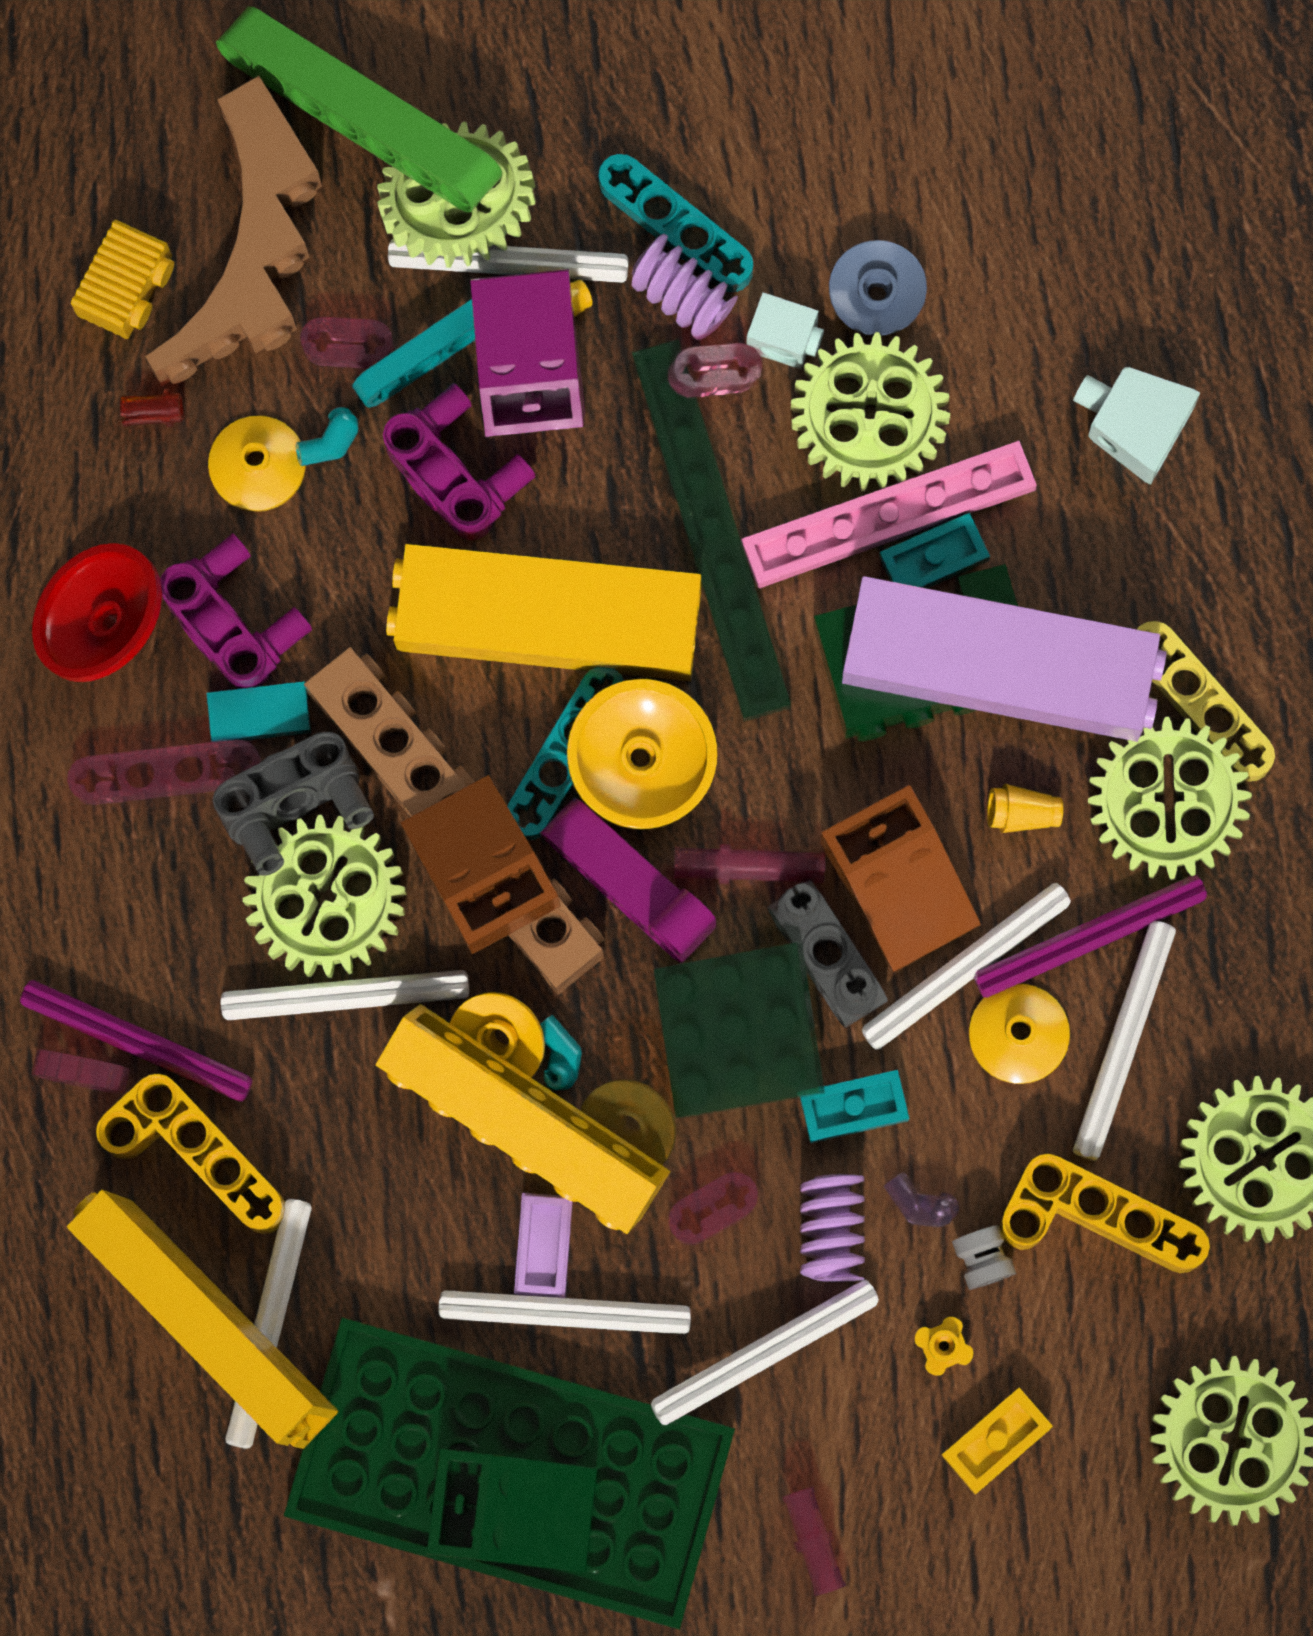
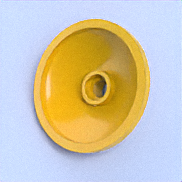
[567,679,717,829]

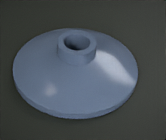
[829,240,927,336]

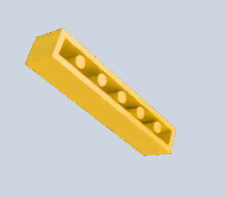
[376,1004,671,1234]

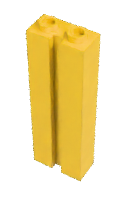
[386,544,702,682]
[66,1190,339,1449]

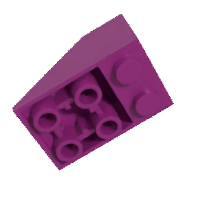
[471,269,586,437]

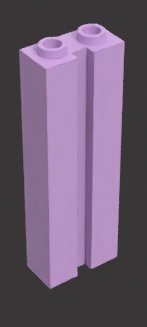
[842,576,1167,742]

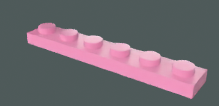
[741,441,1037,589]

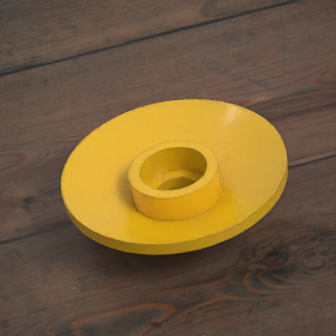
[208,416,306,512]
[969,984,1070,1084]
[450,992,545,1078]

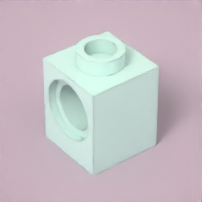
[747,292,824,370]

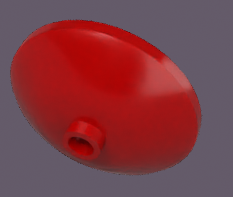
[32,543,162,682]

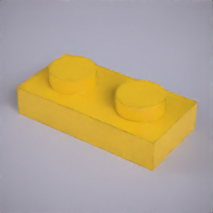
[941,1387,1053,1495]

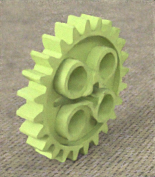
[377,122,536,268]
[791,332,950,492]
[1088,717,1252,880]
[243,815,407,978]
[1178,1076,1313,1243]
[1149,1356,1313,1526]

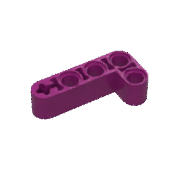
[539,797,716,964]

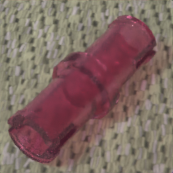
[782,1486,846,1596]

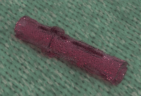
[674,844,825,884]

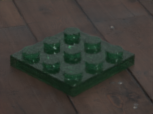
[654,942,825,1119]

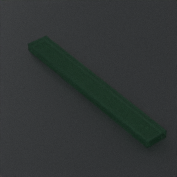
[632,339,791,722]

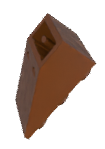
[400,775,561,954]
[820,785,981,973]

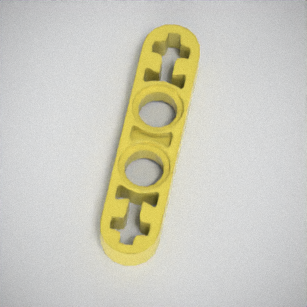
[1137,621,1275,782]

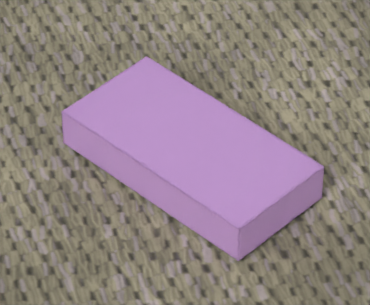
[514,1193,573,1298]

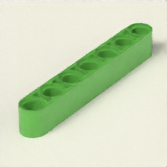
[216,6,502,212]

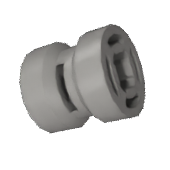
[952,1225,1016,1290]

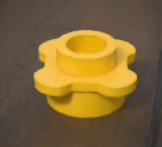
[915,1317,973,1376]

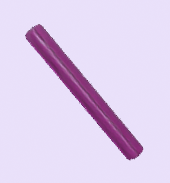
[974,875,1207,998]
[20,980,253,1102]

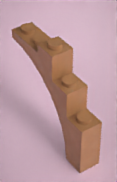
[145,76,322,386]

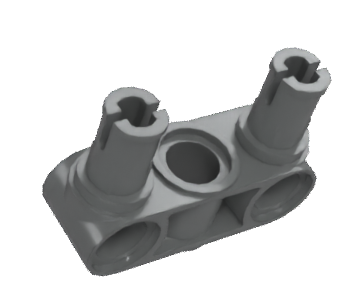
[212,732,374,876]
[767,880,888,1028]

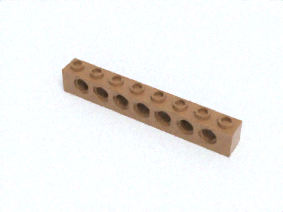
[304,647,605,995]

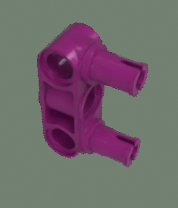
[383,383,536,540]
[160,533,312,689]

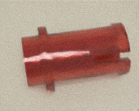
[120,389,184,428]

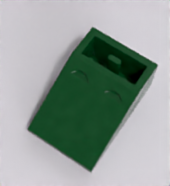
[427,1449,597,1572]

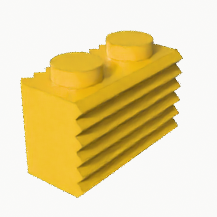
[71,219,174,339]

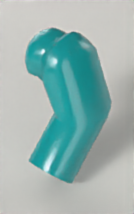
[295,407,359,466]
[540,1015,582,1091]

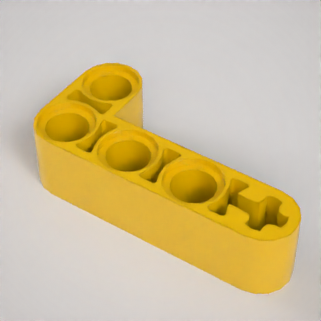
[96,1074,285,1234]
[1000,1154,1210,1273]

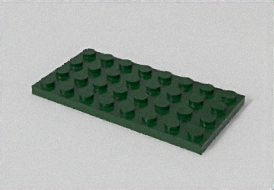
[283,1317,735,1630]

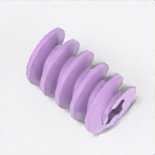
[631,234,738,340]
[800,1174,865,1282]

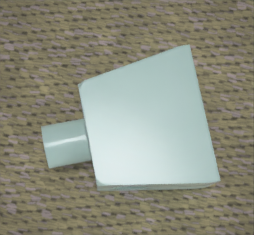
[1073,367,1200,485]

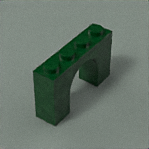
[813,564,1018,742]

